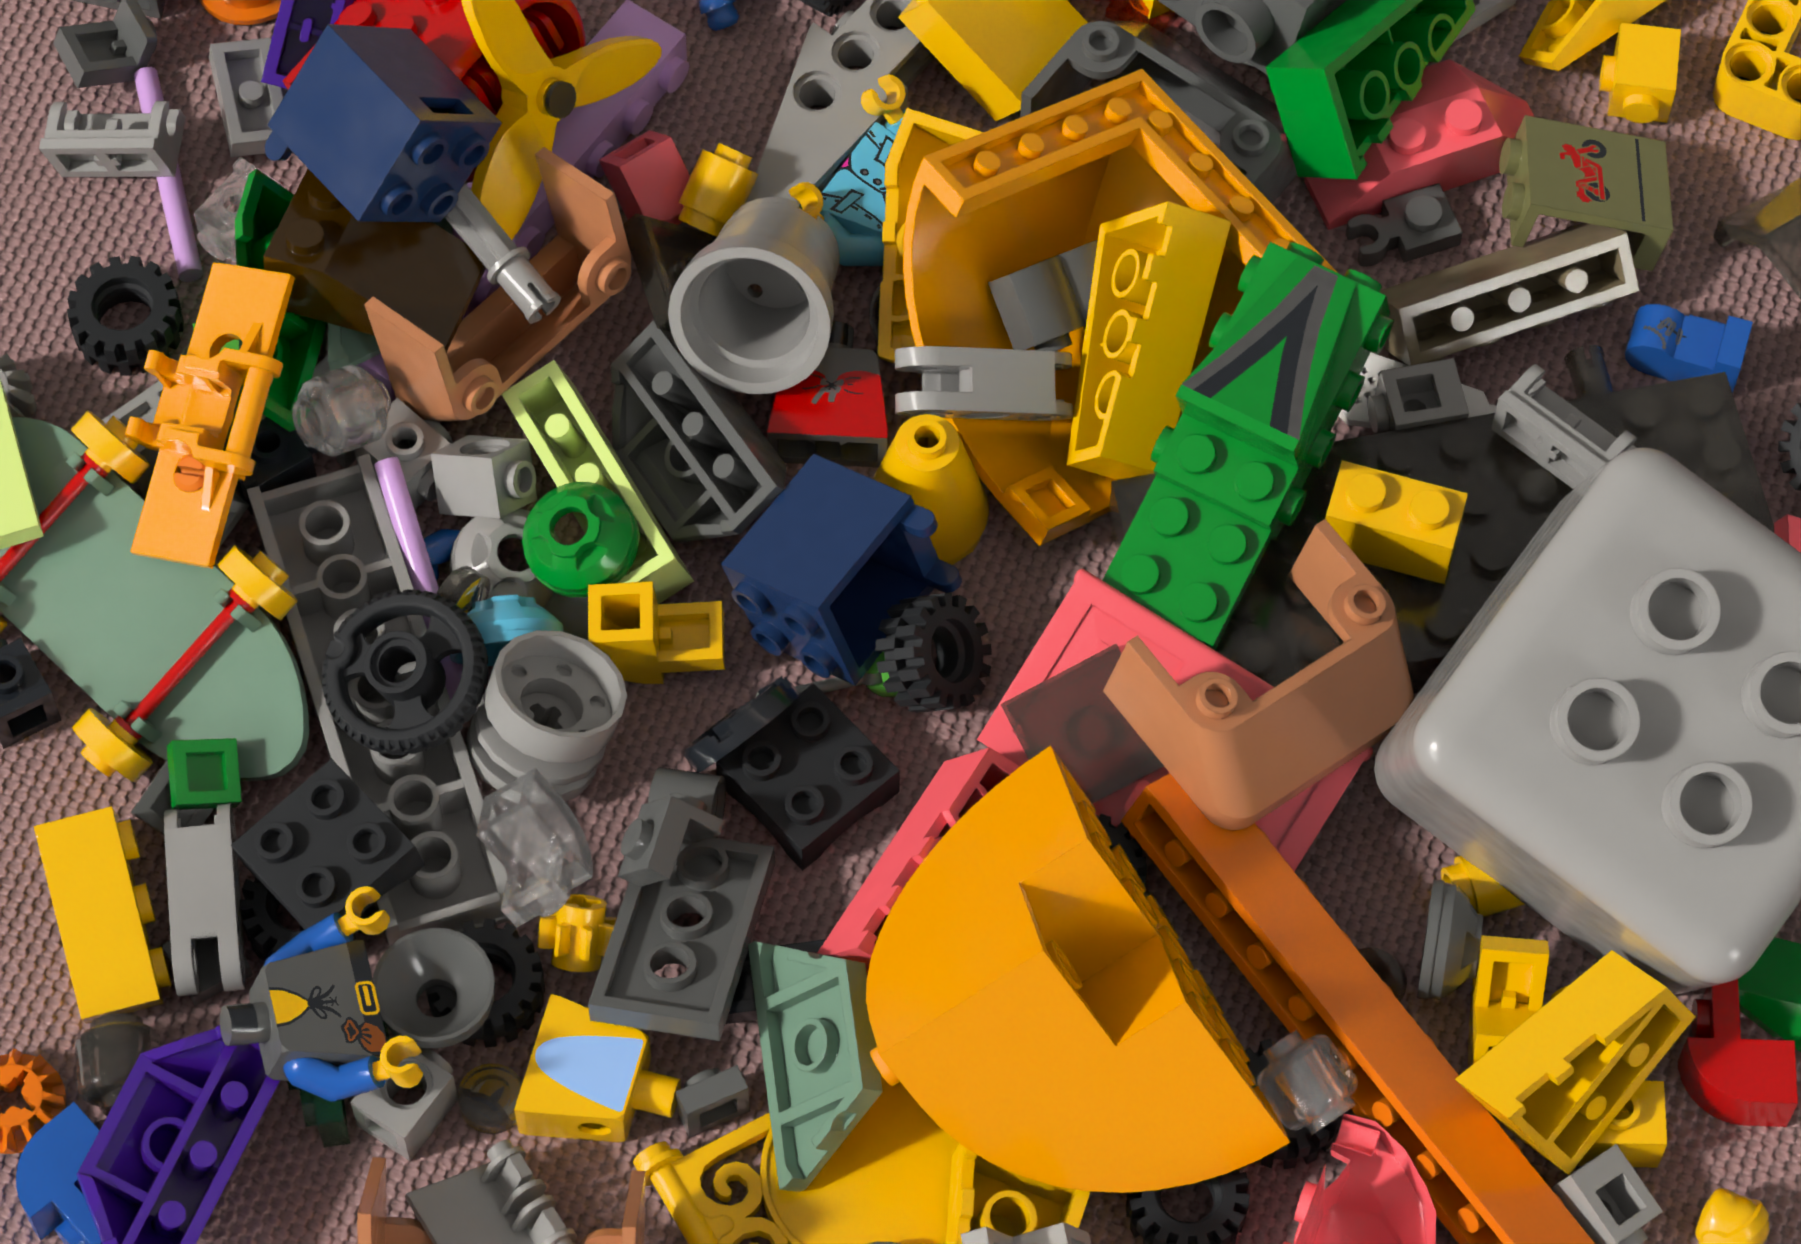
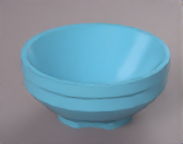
[450,595,564,666]

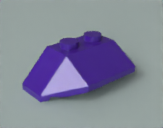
[76,1025,280,1244]

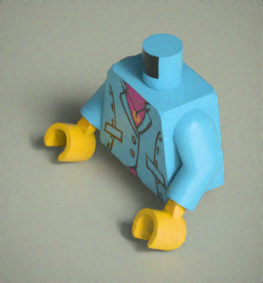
[789,74,906,266]

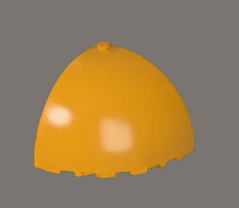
[866,745,1290,1193]

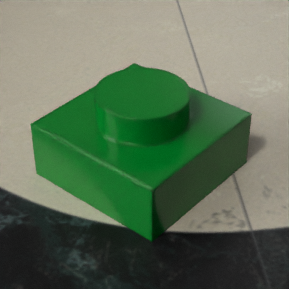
[167,738,242,810]

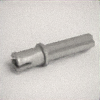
[444,184,561,324]

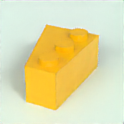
[1455,950,1695,1175]

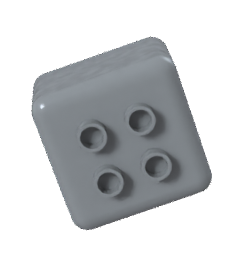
[1374,447,1801,995]

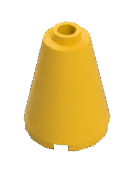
[873,414,989,565]

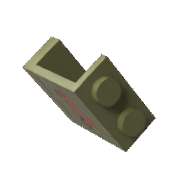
[1499,115,1673,271]

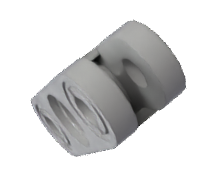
[895,346,1073,421]
[164,803,246,997]

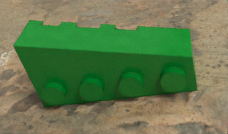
[1265,0,1476,179]

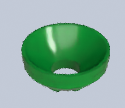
[522,482,639,597]

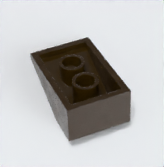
[264,169,486,353]

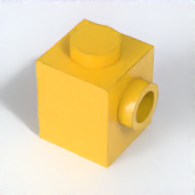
[1599,22,1681,123]
[1577,1081,1667,1168]

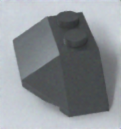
[611,320,787,543]

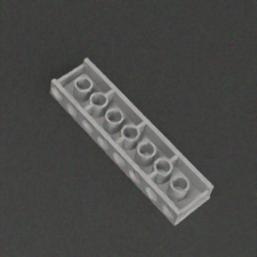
[247,454,518,947]

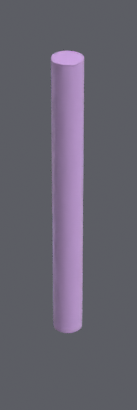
[134,67,203,282]
[374,457,463,700]

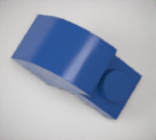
[16,1102,102,1244]

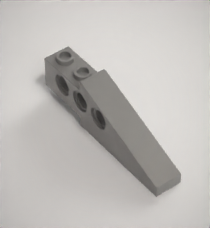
[746,0,936,209]

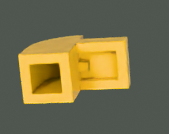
[588,581,725,684]
[1468,935,1549,1068]

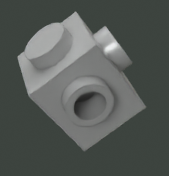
[352,398,453,510]

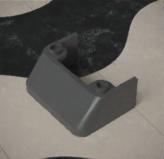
[1020,21,1297,204]

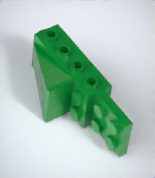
[1103,242,1394,650]

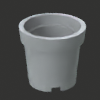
[668,197,840,394]

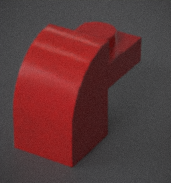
[1677,979,1798,1127]

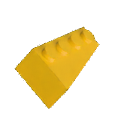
[1066,201,1231,483]

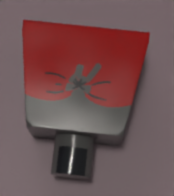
[767,321,888,468]

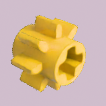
[537,894,617,972]

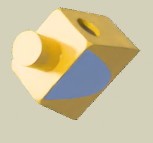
[514,994,681,1143]

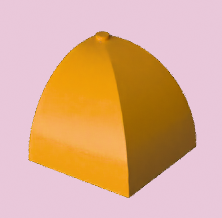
[903,69,1338,546]

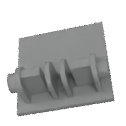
[405,1139,577,1244]

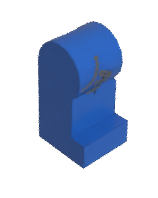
[1625,304,1753,399]

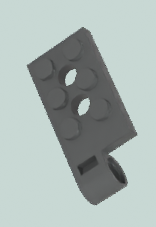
[588,767,776,1041]

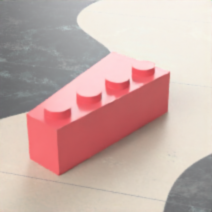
[817,747,1020,975]

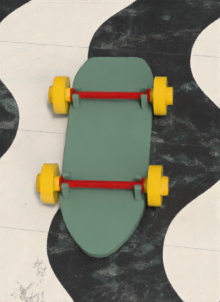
[0,410,309,783]

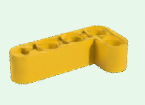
[1712,0,1801,140]

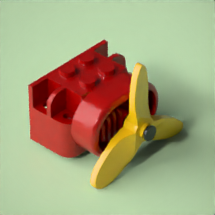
[283,0,662,240]

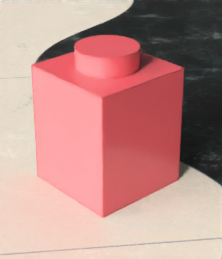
[599,130,690,232]

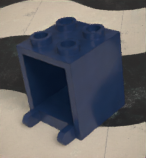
[265,24,502,222]
[721,454,962,686]

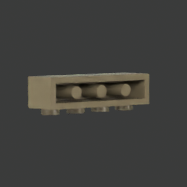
[1380,223,1639,366]

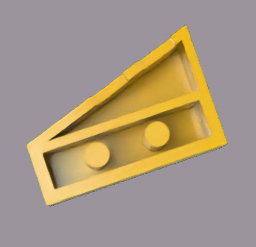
[34,806,172,1024]

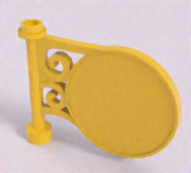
[633,1074,959,1244]

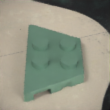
[748,941,883,1192]

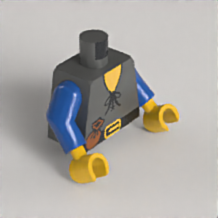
[220,886,423,1102]

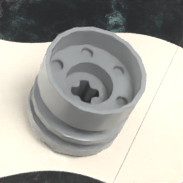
[465,630,627,805]

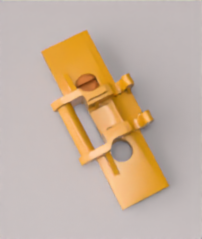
[125,262,295,569]

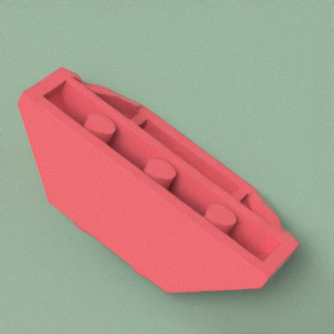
[1304,59,1535,230]

